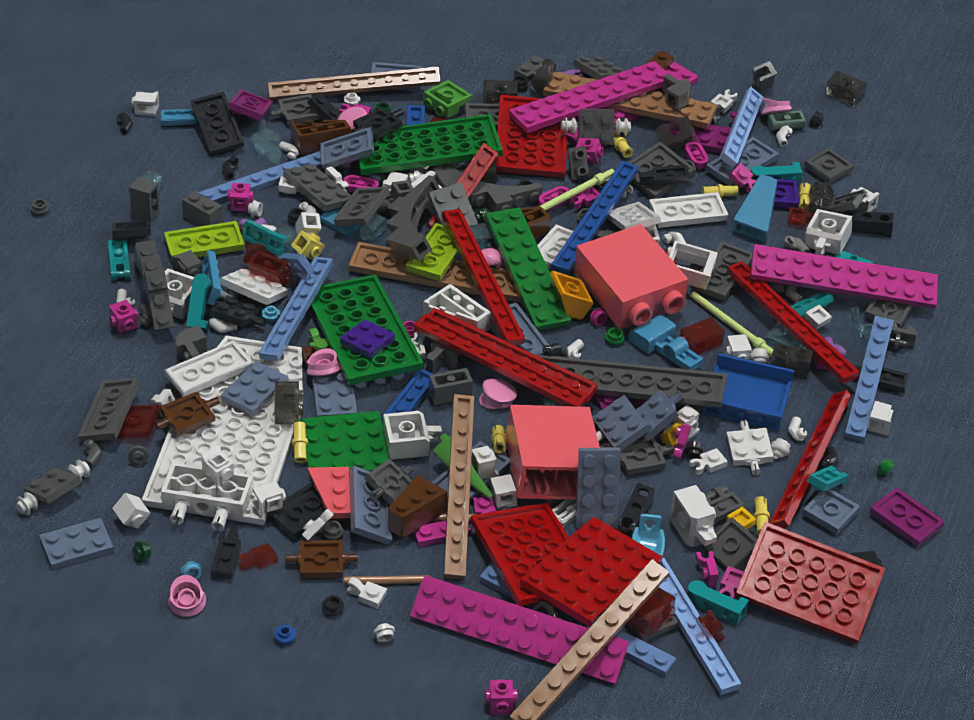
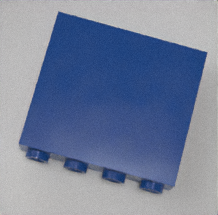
[702,353,794,431]

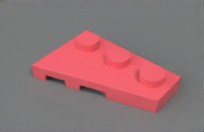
[308,467,351,519]

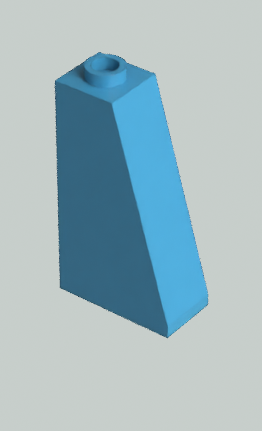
[733,174,777,243]

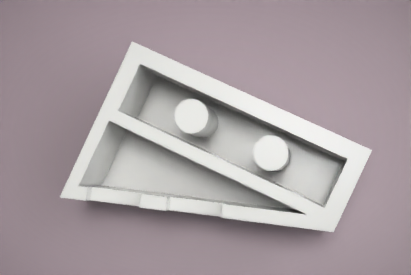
[423,284,491,332]

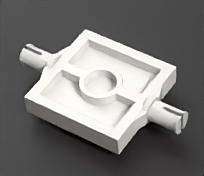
[727,420,774,475]

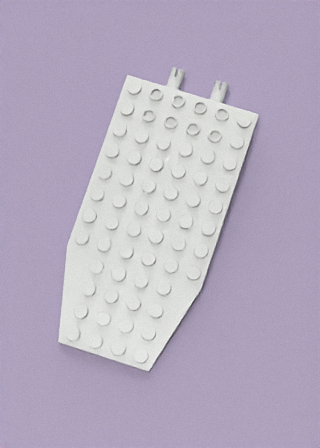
[142,336,303,532]

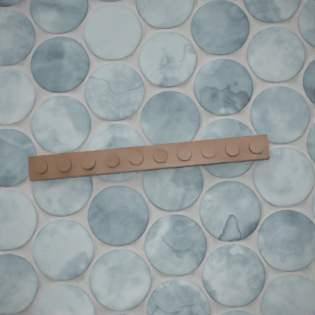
[268,67,440,101]
[443,394,474,580]
[510,559,669,720]

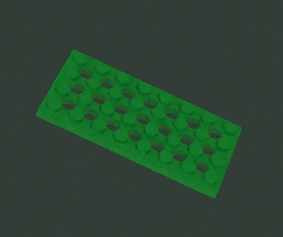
[358,114,503,175]
[310,274,424,385]

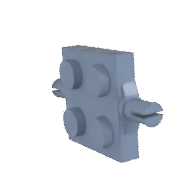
[636,389,684,441]

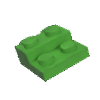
[423,80,472,118]

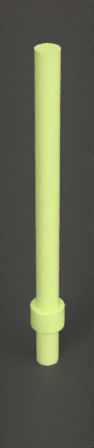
[540,169,615,211]
[690,291,776,357]

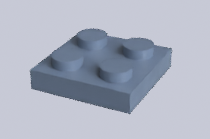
[802,489,860,534]

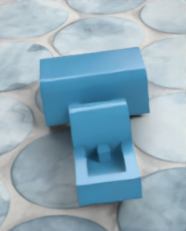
[628,314,704,370]

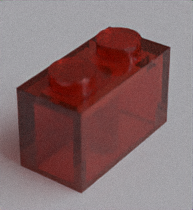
[247,250,293,287]
[680,317,725,355]
[627,587,676,637]

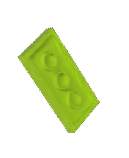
[164,221,245,261]
[406,223,460,281]

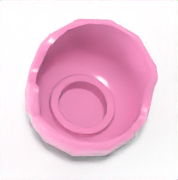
[481,248,504,268]

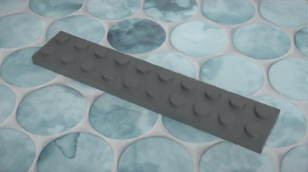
[535,354,728,407]

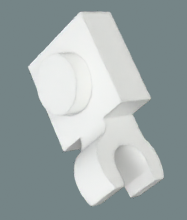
[347,577,387,609]

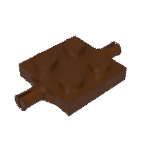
[155,392,220,436]
[285,540,358,578]

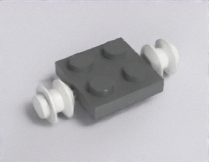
[561,109,631,145]
[16,460,90,515]

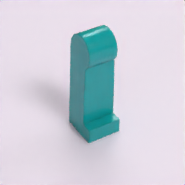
[751,162,802,185]
[186,273,212,330]
[687,580,749,627]

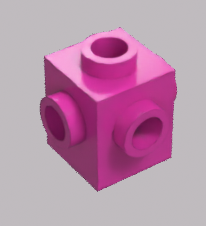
[576,138,604,164]
[227,183,254,212]
[109,300,139,333]
[485,679,518,715]

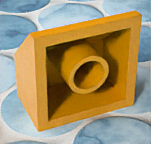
[550,270,594,320]

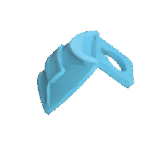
[632,514,665,556]

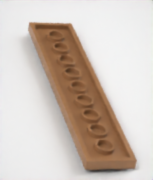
[543,72,717,129]
[349,242,522,303]

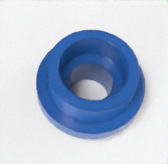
[274,625,296,646]

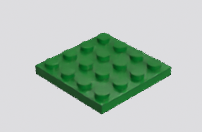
[300,411,389,482]

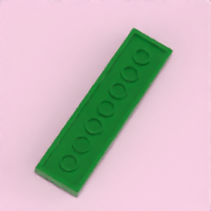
[485,207,571,331]

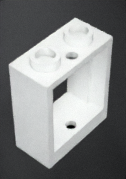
[667,240,718,290]

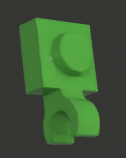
[308,328,331,351]

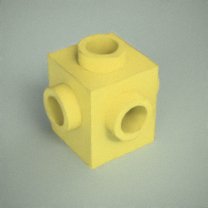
[291,230,325,260]

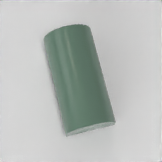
[768,110,806,131]

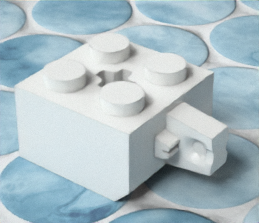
[805,209,852,255]
[165,268,194,319]
[383,411,442,460]
[670,485,717,547]

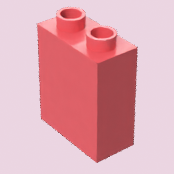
[574,224,688,329]
[506,405,600,500]

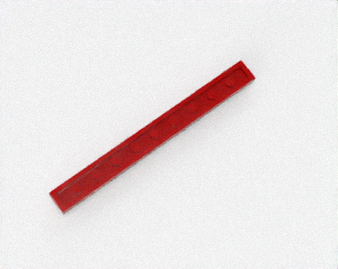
[442,209,525,345]
[727,261,859,384]
[429,308,598,403]
[414,313,588,407]
[769,390,851,529]

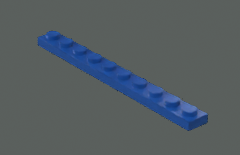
[550,161,639,275]

